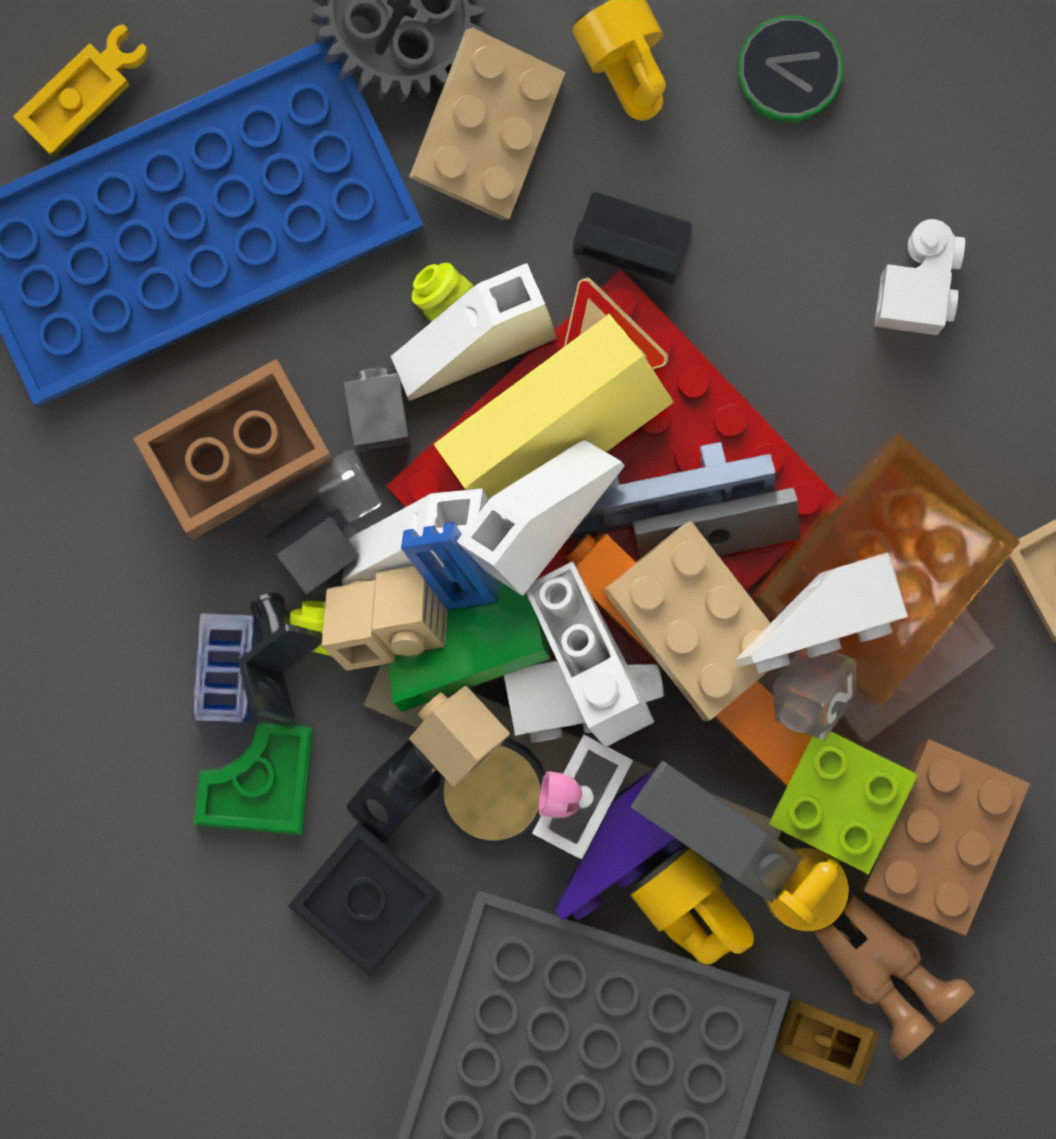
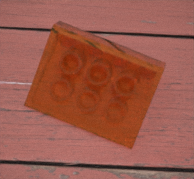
[750,433,1020,707]

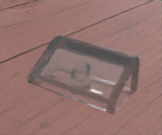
[260,450,383,529]

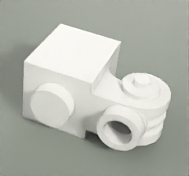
[874,219,965,335]

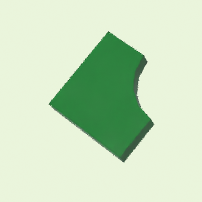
[194,722,314,835]

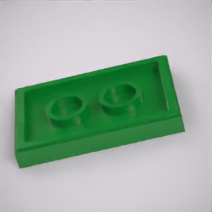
[388,578,551,712]

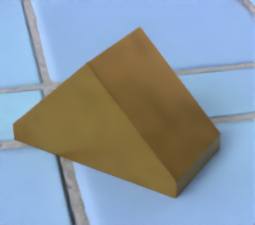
[774,999,880,1086]

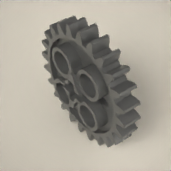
[310,0,484,102]

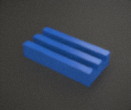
[401,522,499,610]

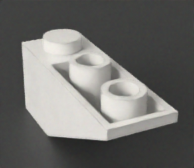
[391,263,558,401]
[456,440,625,596]
[341,489,489,586]
[735,553,908,673]
[526,561,655,747]

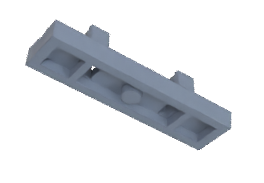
[567,442,775,540]

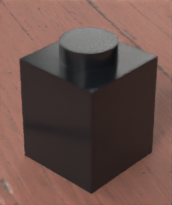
[266,497,359,594]

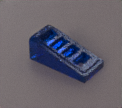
[192,613,255,724]

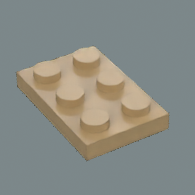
[409,27,565,220]
[602,521,790,721]

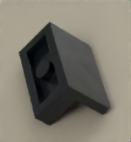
[572,192,692,285]

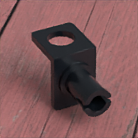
[237,593,322,722]
[347,740,441,843]

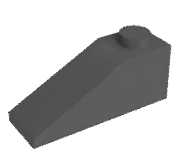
[630,761,803,903]

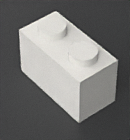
[532,735,633,859]

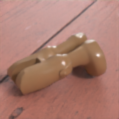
[813,895,975,1061]

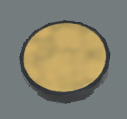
[439,738,545,845]

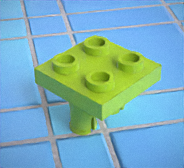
[769,725,918,874]

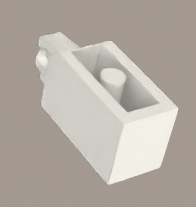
[504,659,664,743]

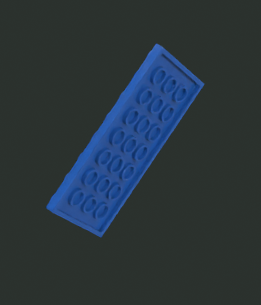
[0,43,424,407]

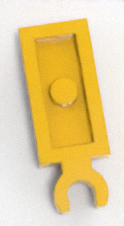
[13,24,149,159]

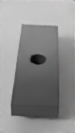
[633,488,801,560]

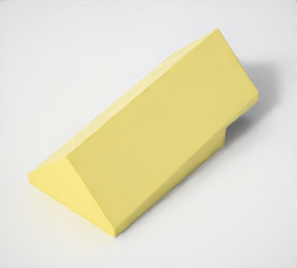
[434,314,674,500]

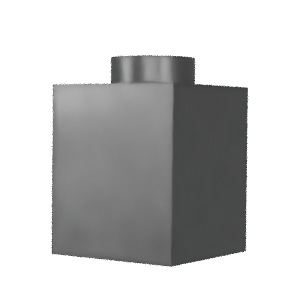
[343,368,410,453]

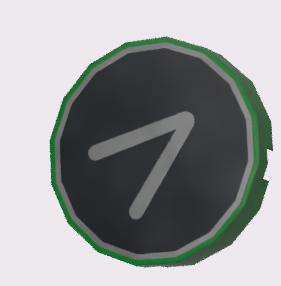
[737,16,843,123]

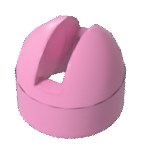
[538,771,583,818]

